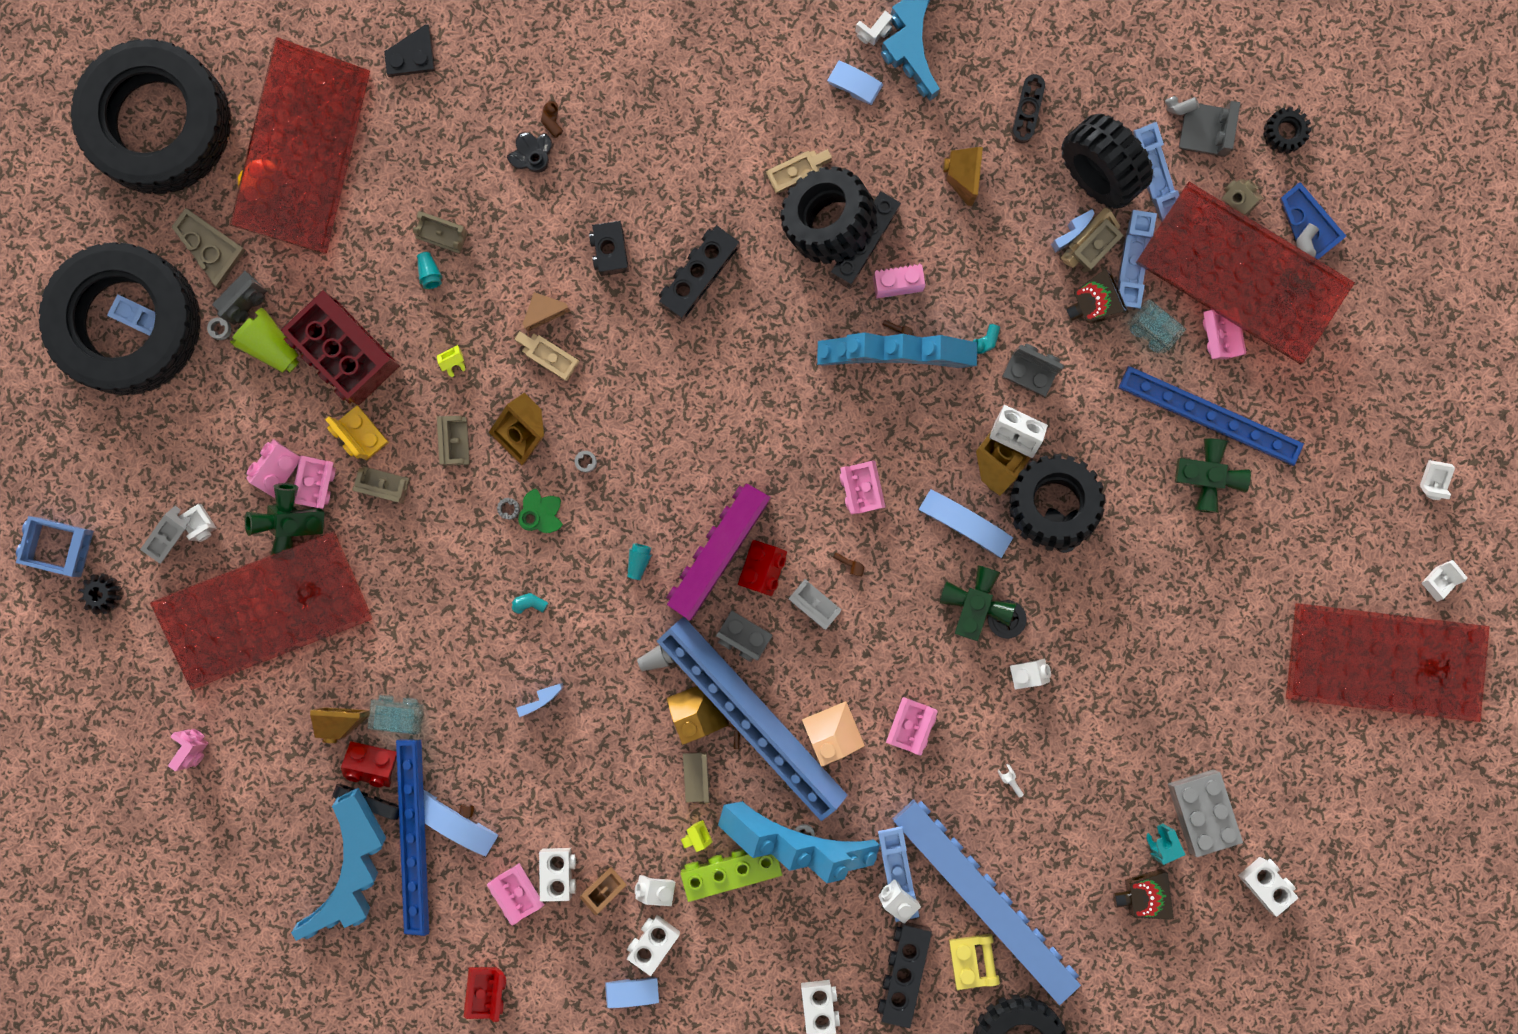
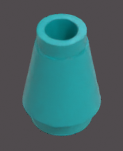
[417,252,443,289]
[627,543,652,580]

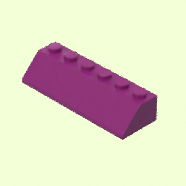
[666,483,771,621]

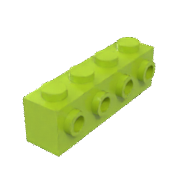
[680,849,782,902]

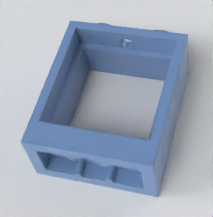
[16,516,94,577]

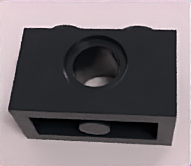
[589,221,629,276]

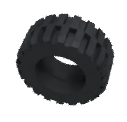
[1061,114,1153,209]
[780,166,877,264]
[1009,454,1106,551]
[973,994,1067,1034]

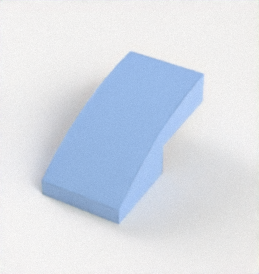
[827,61,883,105]
[1051,209,1095,253]
[107,294,155,336]
[516,683,564,717]
[605,977,659,1008]

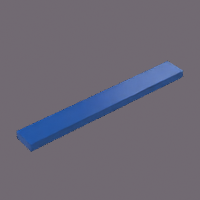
[1118,366,1304,466]
[396,739,429,936]

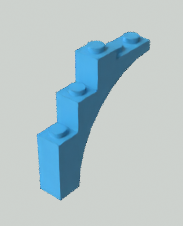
[881,0,940,101]
[817,332,977,368]
[291,788,386,941]
[718,801,880,883]

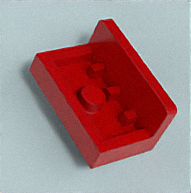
[737,540,787,596]
[341,741,397,788]
[464,967,506,1022]

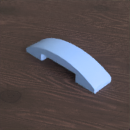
[1133,122,1185,222]
[1118,210,1157,309]
[919,489,1013,558]
[423,789,499,857]
[878,826,919,922]

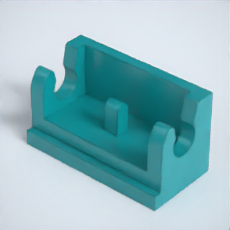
[1146,824,1186,865]

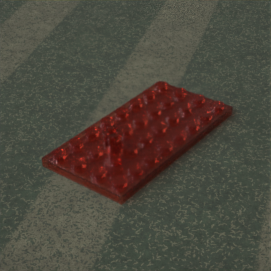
[229,37,370,254]
[1136,182,1355,365]
[150,531,372,690]
[1286,603,1490,722]

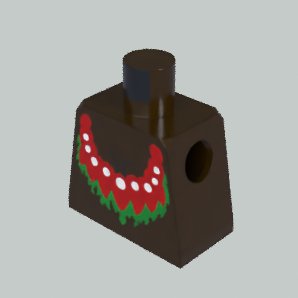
[1066,269,1129,324]
[1113,869,1174,920]

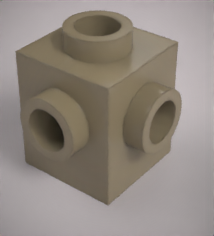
[1222,179,1264,218]

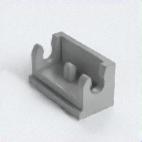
[140,506,190,564]
[788,579,842,630]

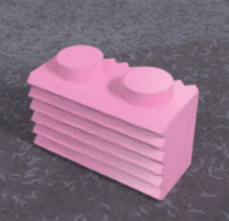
[873,263,925,299]

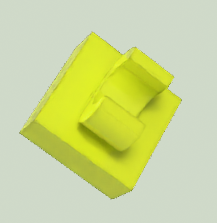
[437,345,465,377]
[681,820,713,852]

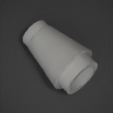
[637,645,675,672]

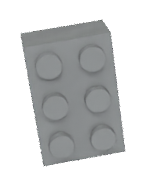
[1167,770,1243,857]

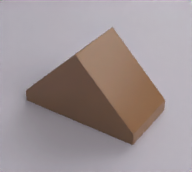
[523,292,571,332]
[580,867,627,916]

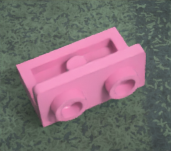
[1203,308,1246,360]
[247,439,300,498]
[294,456,336,509]
[840,461,886,515]
[886,697,938,756]
[168,729,208,771]
[487,863,544,926]

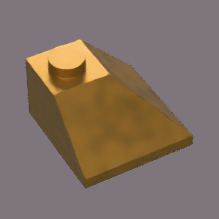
[943,147,983,206]
[489,392,544,465]
[976,430,1031,496]
[666,686,728,745]
[310,707,371,743]

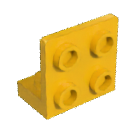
[325,405,389,460]

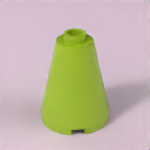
[229,308,300,373]

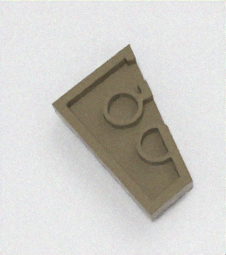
[172,208,246,288]

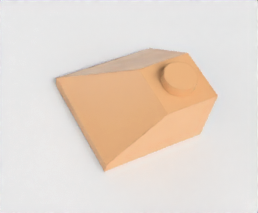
[802,701,865,767]

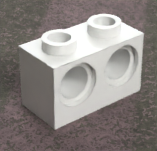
[989,405,1048,458]
[539,848,576,901]
[1238,857,1298,917]
[627,915,680,976]
[801,980,840,1034]

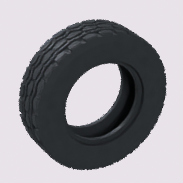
[71,39,231,194]
[39,242,200,395]

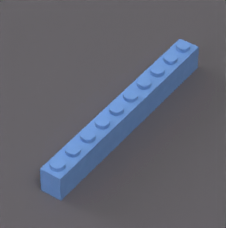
[657,617,848,821]
[892,799,1081,1005]

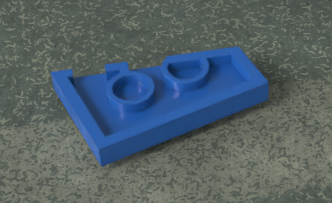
[1280,182,1347,268]

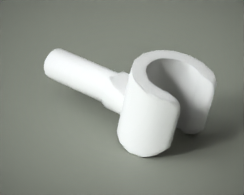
[998,764,1024,798]

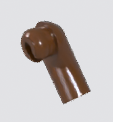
[541,101,563,138]

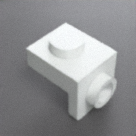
[855,11,893,46]
[1420,460,1455,500]
[178,504,217,542]
[1422,560,1467,602]
[1010,659,1051,689]
[635,875,676,906]
[878,879,921,924]

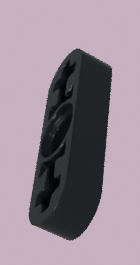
[1012,74,1045,143]
[332,784,399,820]

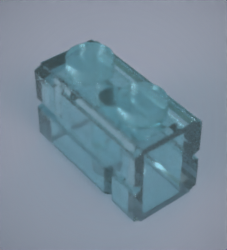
[1127,299,1186,354]
[368,695,424,734]

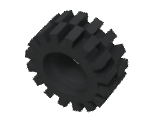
[1263,107,1311,154]

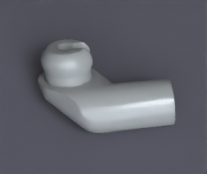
[1165,96,1200,115]
[1296,223,1319,261]

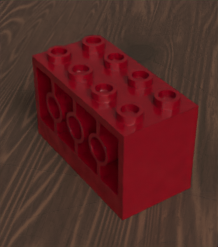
[281,290,400,405]

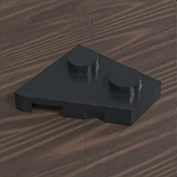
[384,24,435,77]

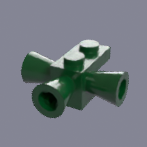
[1175,438,1251,513]
[244,483,324,560]
[940,565,1016,642]

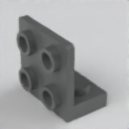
[1179,101,1241,157]
[212,271,267,325]
[1002,344,1065,397]
[716,610,773,662]

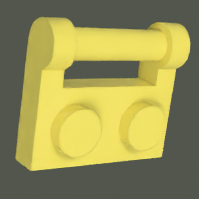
[949,934,1000,990]

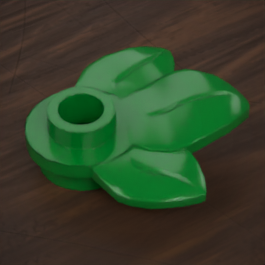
[518,488,563,533]

